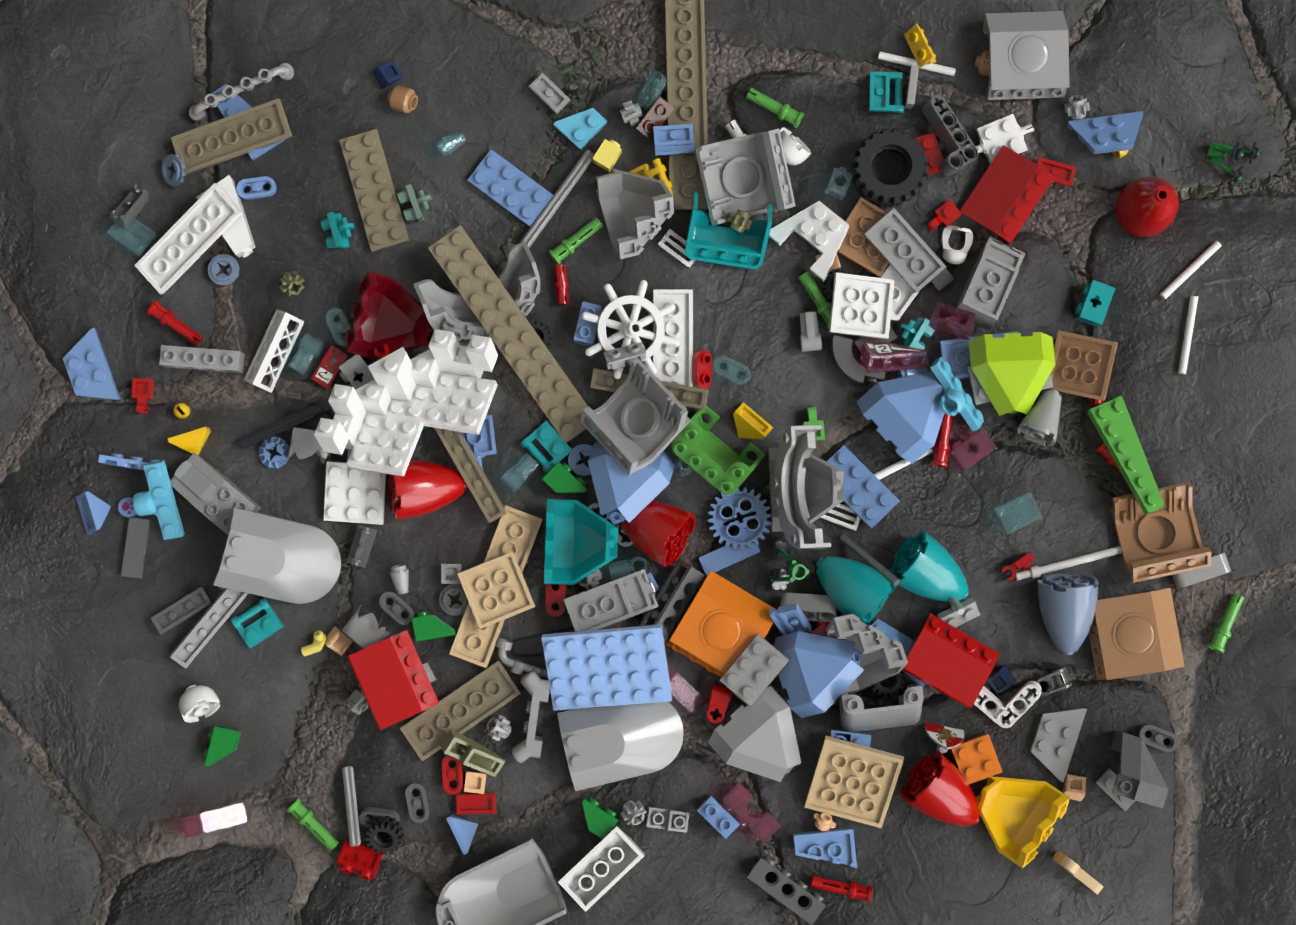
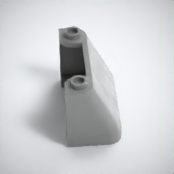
[838,684,923,732]

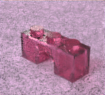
[722,781,781,843]

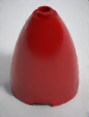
[1116,177,1179,237]
[387,460,468,520]
[618,500,696,567]
[900,751,980,826]

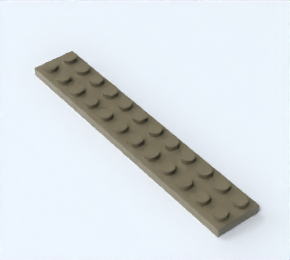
[665,0,709,211]
[428,225,588,443]

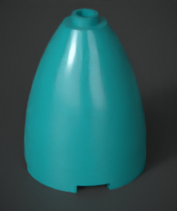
[889,530,969,602]
[816,556,896,625]

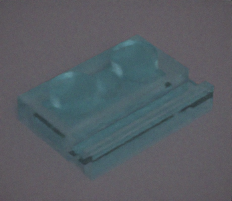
[107,218,157,257]
[994,492,1043,535]

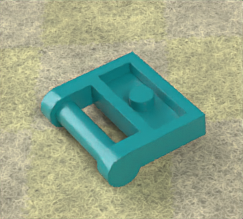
[869,72,905,114]
[520,421,572,473]
[231,597,284,649]

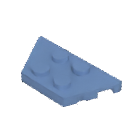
[1067,111,1143,154]
[63,328,120,400]

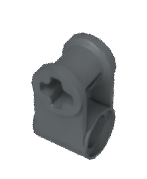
[1032,666,1072,696]

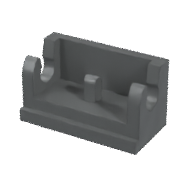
[109,184,149,229]

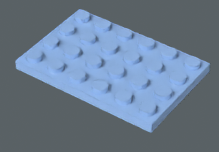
[542,624,672,710]

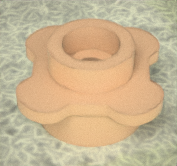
[814,813,836,831]

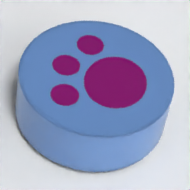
[118,497,137,517]

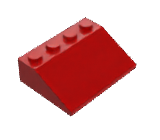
[960,145,1055,243]
[902,613,1000,709]
[347,630,439,731]

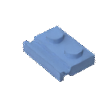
[653,124,695,156]
[769,603,811,635]

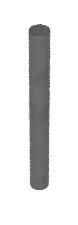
[839,534,900,586]

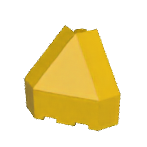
[976,776,1070,868]

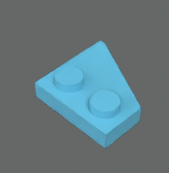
[553,108,607,151]

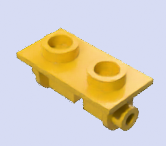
[904,24,936,68]

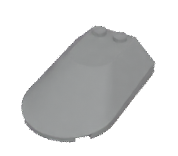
[212,506,341,604]
[557,702,684,791]
[436,839,567,925]

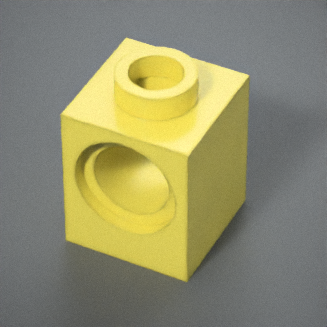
[592,139,622,173]

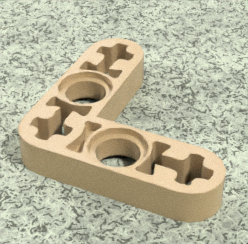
[1052,851,1103,895]

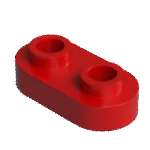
[692,350,712,389]
[546,584,566,617]
[442,755,463,795]

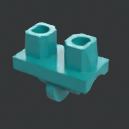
[321,212,355,249]
[900,317,935,354]

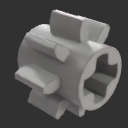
[1064,95,1090,119]
[620,100,643,126]
[579,569,602,590]
[486,715,511,741]
[620,801,647,825]

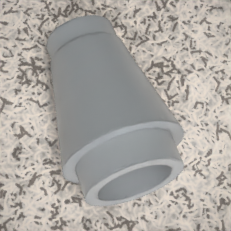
[389,564,409,594]

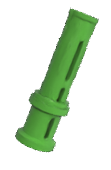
[746,88,804,128]
[548,217,603,265]
[798,271,832,329]
[1207,593,1245,653]
[286,799,339,851]

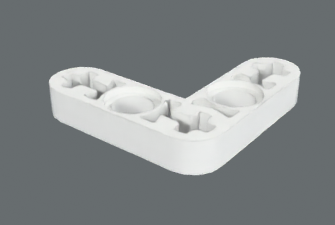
[974,681,1042,728]

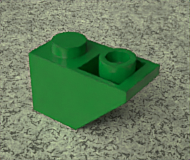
[542,462,587,494]
[203,725,241,766]
[582,797,618,839]

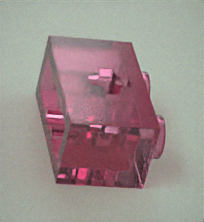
[930,302,976,341]
[948,429,997,472]

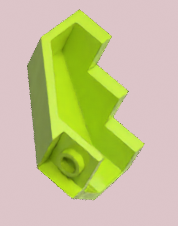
[968,332,1055,416]

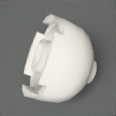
[780,127,811,165]
[179,685,220,723]

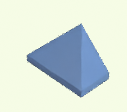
[75,491,111,534]
[446,815,478,855]

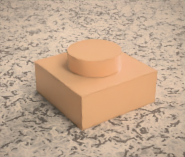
[464,771,487,794]

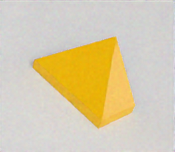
[733,402,773,439]
[168,427,211,455]

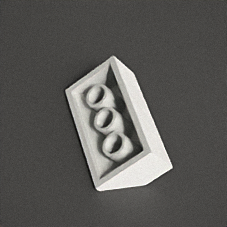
[558,826,645,912]

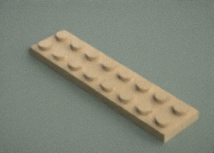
[449,505,543,668]

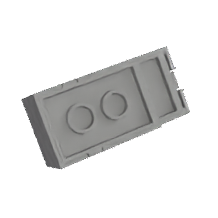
[953,236,1025,330]
[170,453,262,535]
[564,569,659,632]

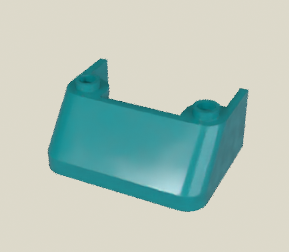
[685,192,772,269]

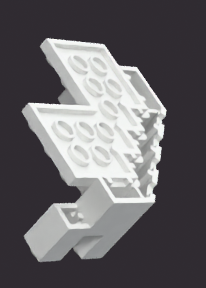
[314,329,498,477]

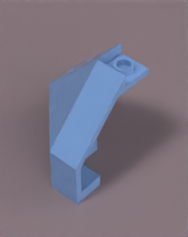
[857,371,945,464]
[588,442,675,525]
[774,631,864,718]

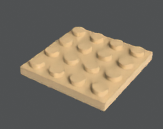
[804,736,904,828]

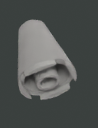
[1017,389,1062,446]

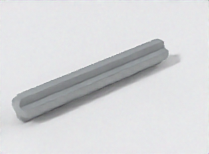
[342,766,361,846]

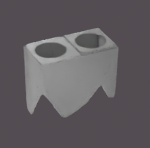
[288,427,331,464]
[342,605,392,649]

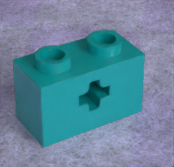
[1075,280,1115,327]

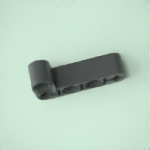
[922,95,978,176]

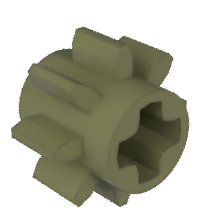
[728,209,753,233]
[279,271,305,297]

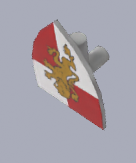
[924,722,964,754]

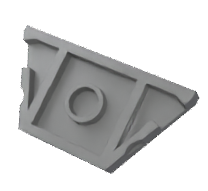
[1030,708,1087,782]

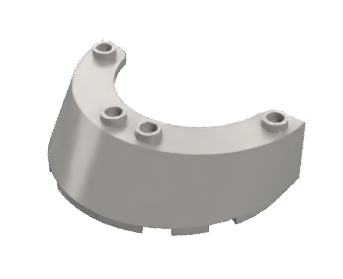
[413,242,540,342]
[772,425,831,549]

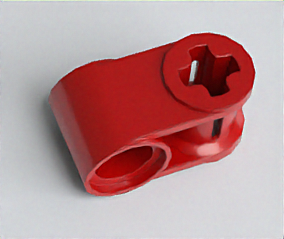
[706,684,732,723]

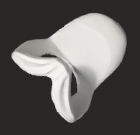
[941,226,973,264]

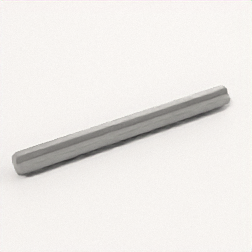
[520,150,595,248]

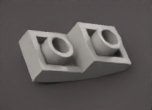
[645,806,690,833]

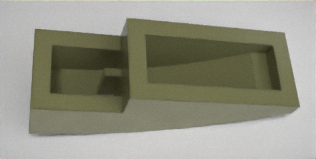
[440,729,505,777]

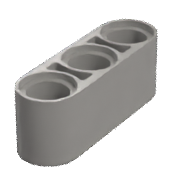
[1172,552,1231,589]
[780,593,838,622]

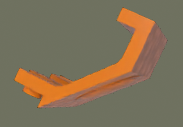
[666,571,776,678]

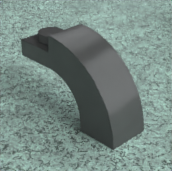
[831,335,886,385]

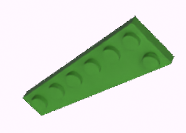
[1087,396,1165,516]

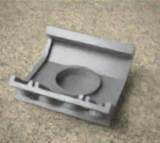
[983,11,1070,100]
[695,129,796,225]
[580,358,691,476]

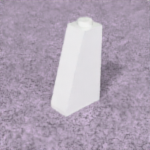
[196,175,256,258]

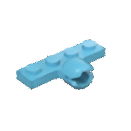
[930,357,984,432]
[133,460,185,540]

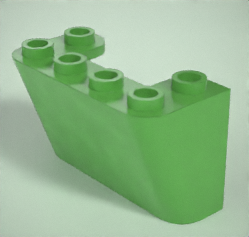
[671,405,766,495]

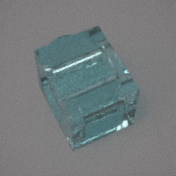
[825,167,853,200]

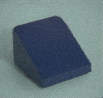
[373,61,403,89]
[987,665,1016,695]

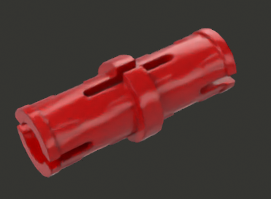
[553,265,569,306]

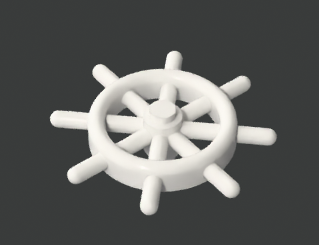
[581,280,679,379]

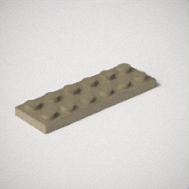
[171,99,292,175]
[339,129,410,253]
[400,661,521,761]

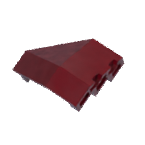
[345,270,432,359]

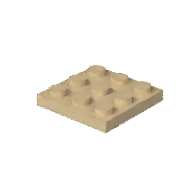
[458,551,536,629]

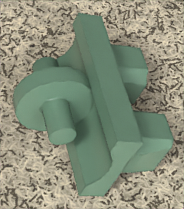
[397,184,432,222]

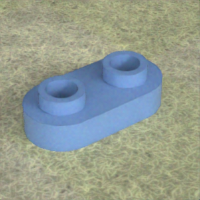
[236,176,277,200]

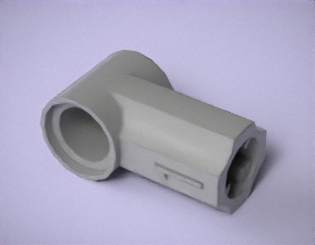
[799,312,822,352]

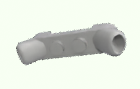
[511,671,551,763]

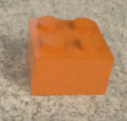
[949,733,1003,784]

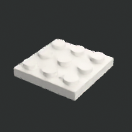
[829,273,894,339]
[324,461,387,525]

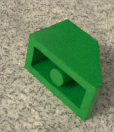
[412,611,457,642]

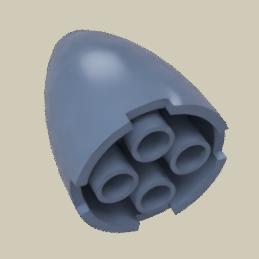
[1037,573,1098,655]

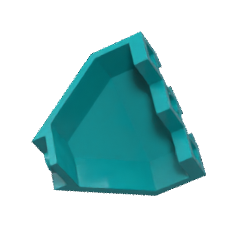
[544,499,618,585]

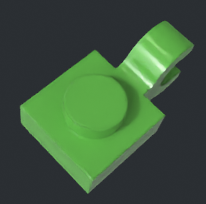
[803,407,825,441]

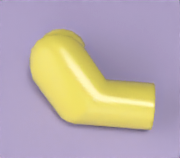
[301,631,326,657]

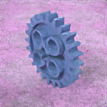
[708,487,772,551]

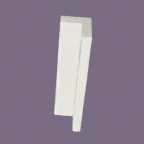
[244,309,304,393]

